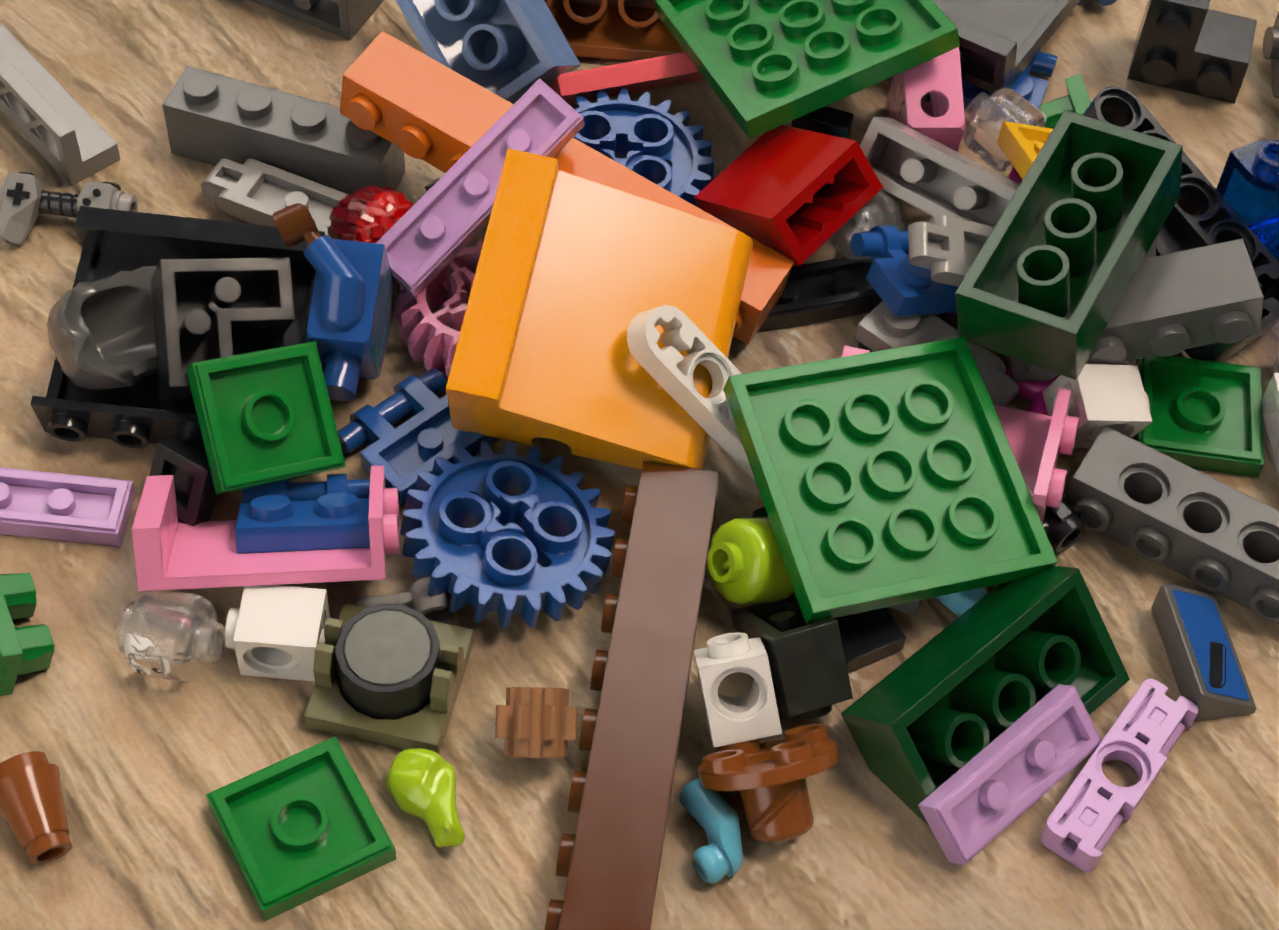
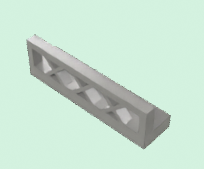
[0,22,121,186]

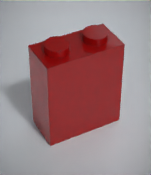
[694,125,883,266]

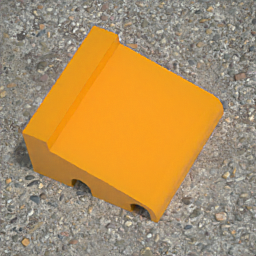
[446,148,753,470]

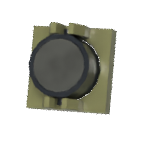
[304,602,474,754]

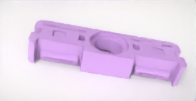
[1040,679,1198,872]

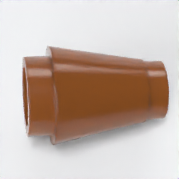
[0,751,72,864]

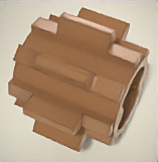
[495,687,578,758]

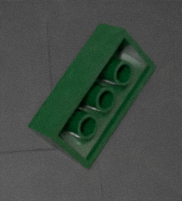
[841,566,1130,827]

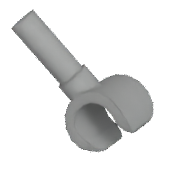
[356,577,452,624]

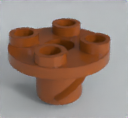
[698,724,840,843]

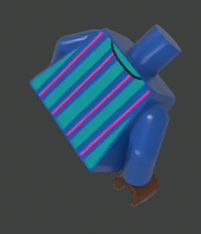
[273,203,396,401]

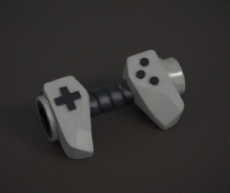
[0,172,138,246]

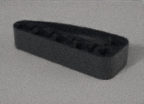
[1082,86,1279,363]

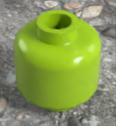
[707,517,794,605]

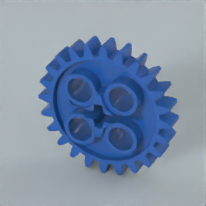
[573,89,714,208]
[400,441,615,628]

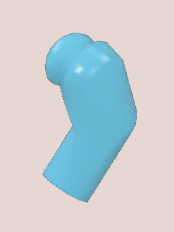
[679,778,744,884]

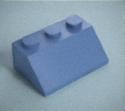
[396,0,581,104]

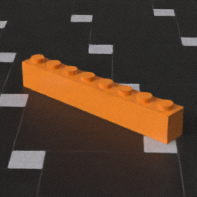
[340,31,795,345]

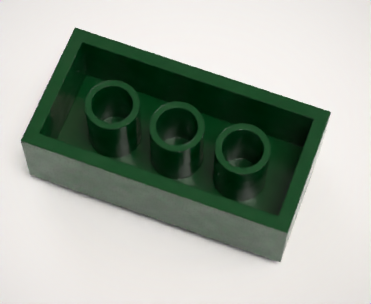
[955,110,1183,380]

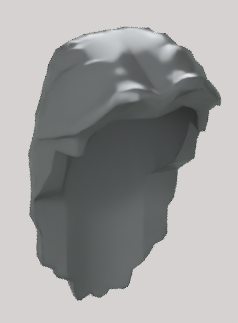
[47,266,158,390]

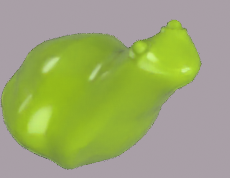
[385,748,465,848]

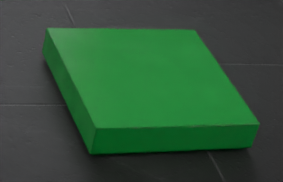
[186,341,345,495]
[1134,355,1264,477]
[206,736,396,921]

